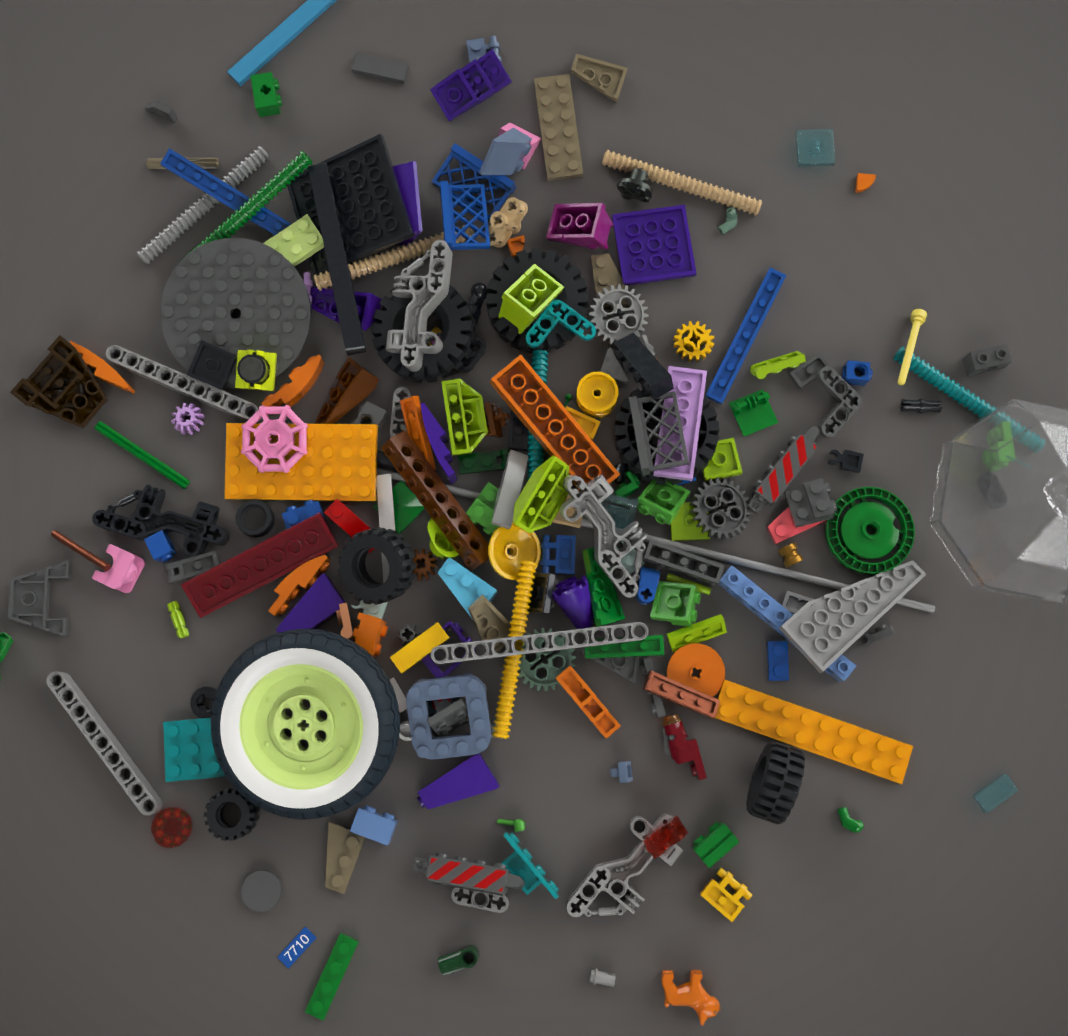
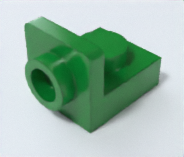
[614,471,640,501]

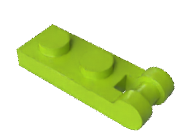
[750,351,806,379]

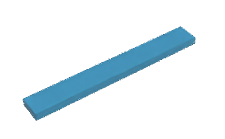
[227,0,337,87]

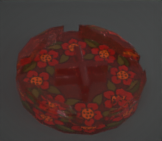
[151,807,193,848]

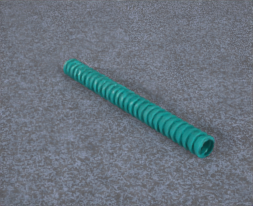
[893,346,1046,454]
[526,350,548,483]

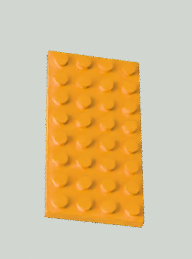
[225,423,378,501]

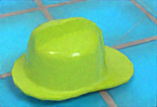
[427,518,459,560]

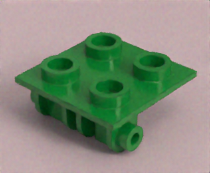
[729,389,779,437]

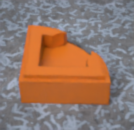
[855,173,876,193]
[507,235,525,258]

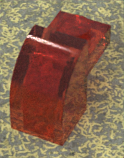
[643,816,688,859]

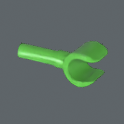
[497,819,525,832]

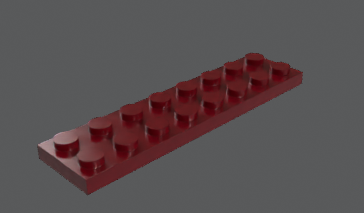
[181,512,339,618]

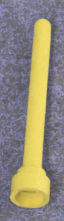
[898,309,927,386]

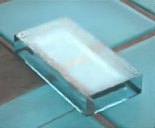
[973,773,1019,813]

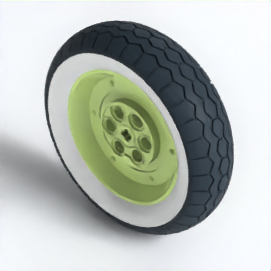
[211,629,400,820]

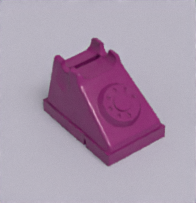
[546,203,614,249]

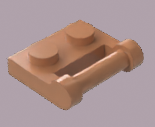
[336,603,354,641]

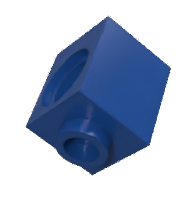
[842,360,873,386]
[144,530,177,563]

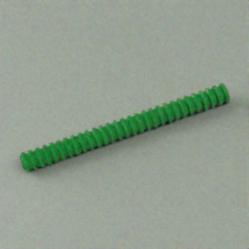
[180,151,313,261]

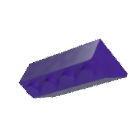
[393,161,422,246]

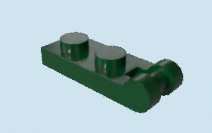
[458,449,511,475]

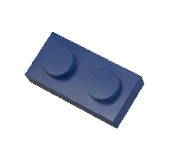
[767,641,789,681]

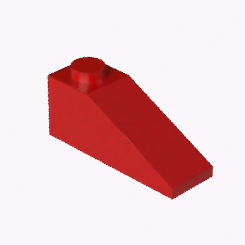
[324,499,375,553]

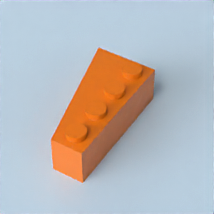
[352,612,388,659]

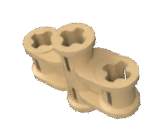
[484,197,528,248]

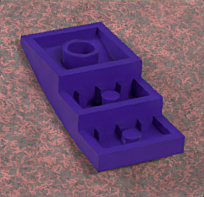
[430,49,512,121]
[420,402,457,485]

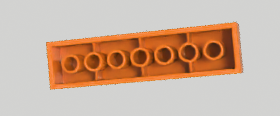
[489,355,620,491]

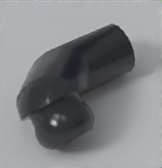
[614,462,628,484]

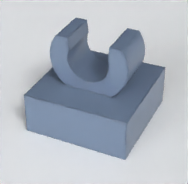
[610,761,633,783]

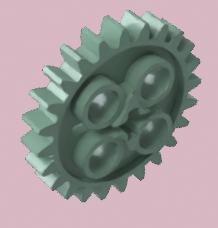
[518,628,577,692]

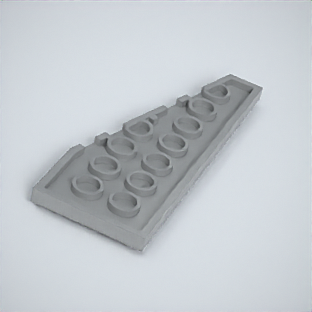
[779,560,926,673]

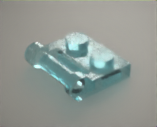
[601,494,639,529]

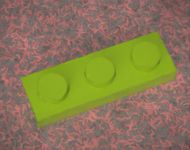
[667,614,727,653]

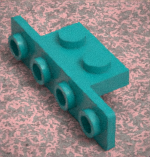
[501,831,559,899]

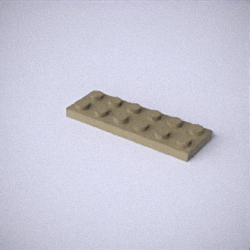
[534,74,583,181]

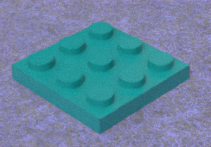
[163,718,226,782]

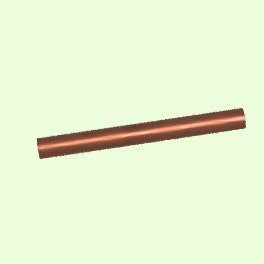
[51,530,111,571]

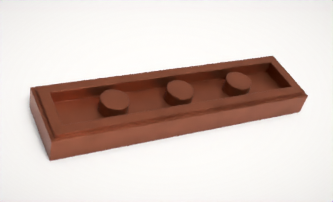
[643,670,720,719]

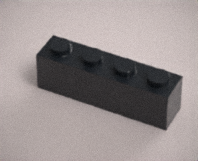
[614,333,674,399]

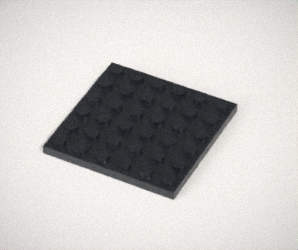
[287,134,415,276]

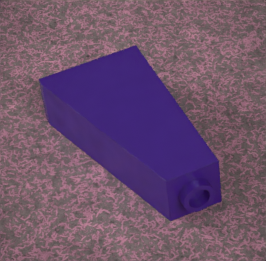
[276,573,348,633]
[417,753,500,809]

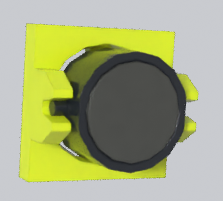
[235,350,277,391]

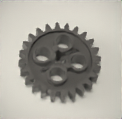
[690,478,752,540]

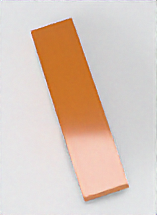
[70,341,135,394]
[555,665,621,739]

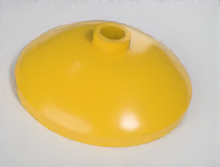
[488,522,541,580]

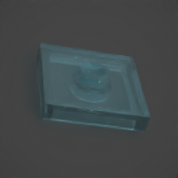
[796,129,836,167]

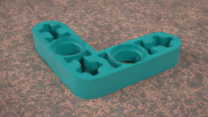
[526,300,596,348]

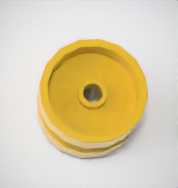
[576,372,618,419]

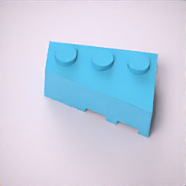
[438,557,498,620]

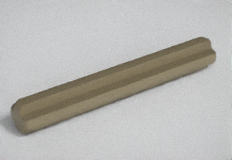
[146,157,219,169]

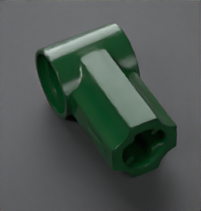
[437,945,480,976]

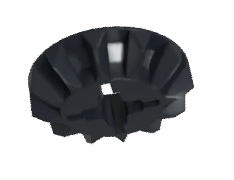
[190,687,217,718]

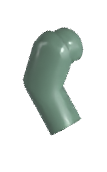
[718,208,738,235]

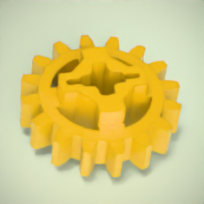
[673,321,714,362]

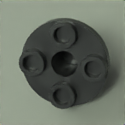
[617,168,653,203]

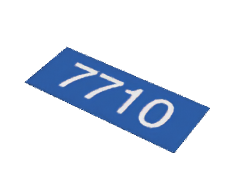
[277,927,316,969]

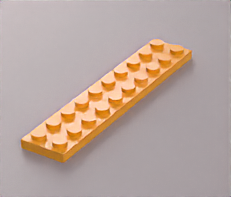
[715,679,913,784]

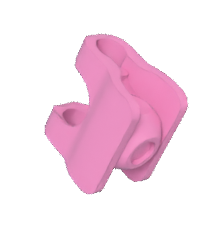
[92,544,145,593]

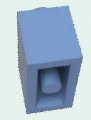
[350,805,398,845]

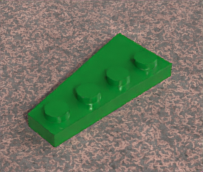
[582,548,626,627]

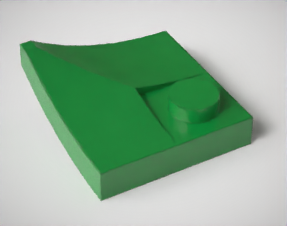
[373,481,425,534]

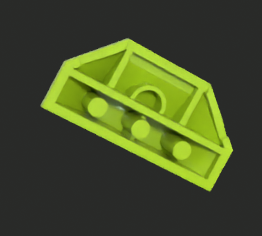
[441,379,488,456]
[513,456,569,533]

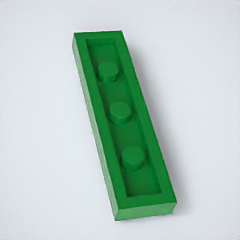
[584,635,664,659]
[305,933,359,1021]

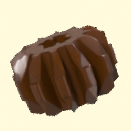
[413,548,438,581]

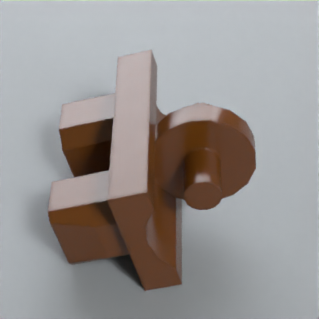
[484,402,510,438]

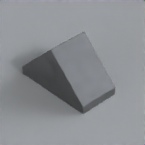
[600,348,628,387]

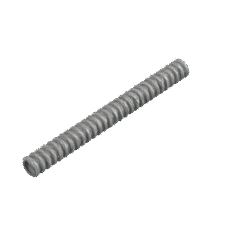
[137,146,270,265]

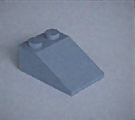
[479,127,532,175]

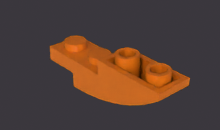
[261,354,325,407]
[268,555,331,617]

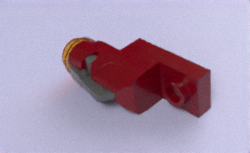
[662,714,707,780]

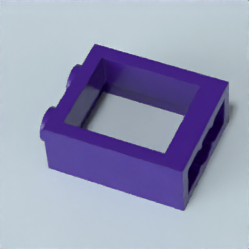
[421,621,476,678]

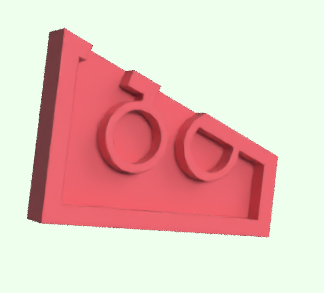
[767,507,826,544]

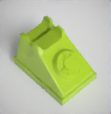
[499,264,564,334]

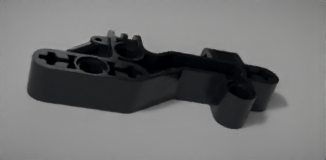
[92,485,230,557]

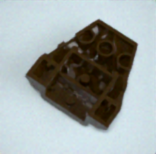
[10,335,108,428]

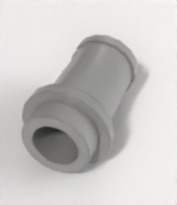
[589,968,616,987]

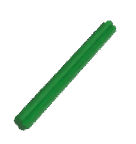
[94,421,190,489]

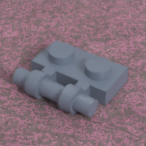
[466,36,502,63]

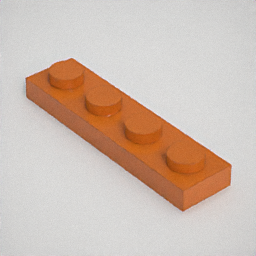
[400,396,436,470]

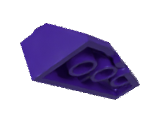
[310,287,381,331]

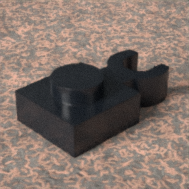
[827,449,864,473]

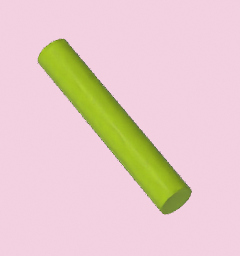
[666,573,711,595]

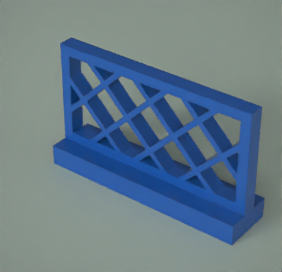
[431,143,517,221]
[440,181,490,253]

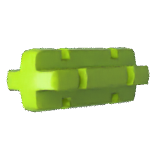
[167,601,189,639]

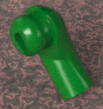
[837,807,864,833]

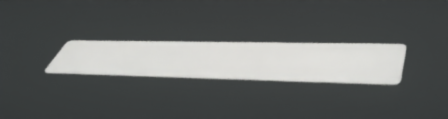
[377,474,396,583]

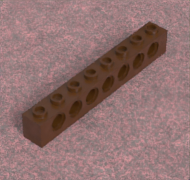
[381,431,489,572]

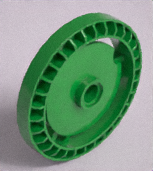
[824,487,915,575]

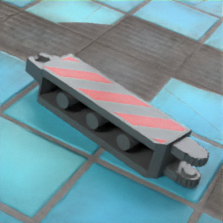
[748,426,819,513]
[413,853,525,896]

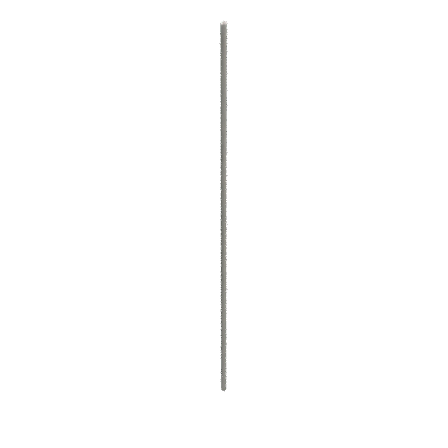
[377,468,935,613]

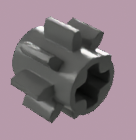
[396,623,421,645]

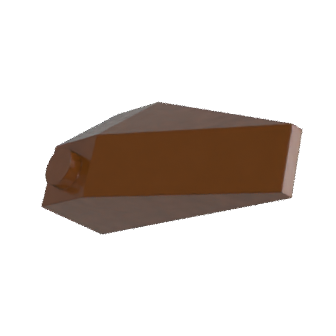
[314,357,380,424]

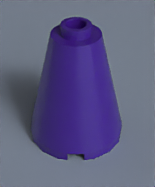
[552,575,595,629]

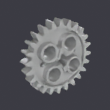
[588,284,649,345]

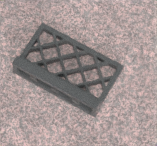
[629,391,689,476]

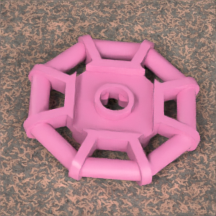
[241,405,308,473]

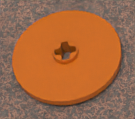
[666,643,725,697]

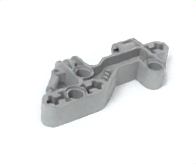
[386,240,453,372]
[560,474,647,598]
[566,813,684,917]

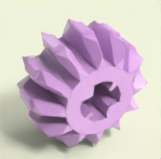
[171,403,205,435]

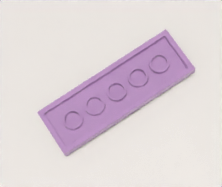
[653,366,707,481]

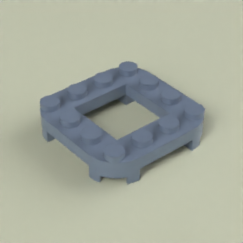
[406,673,492,760]

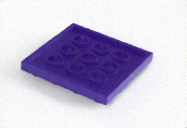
[612,204,697,286]

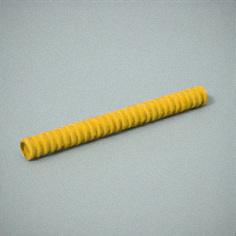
[492,560,537,739]

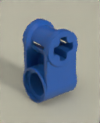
[636,566,661,605]

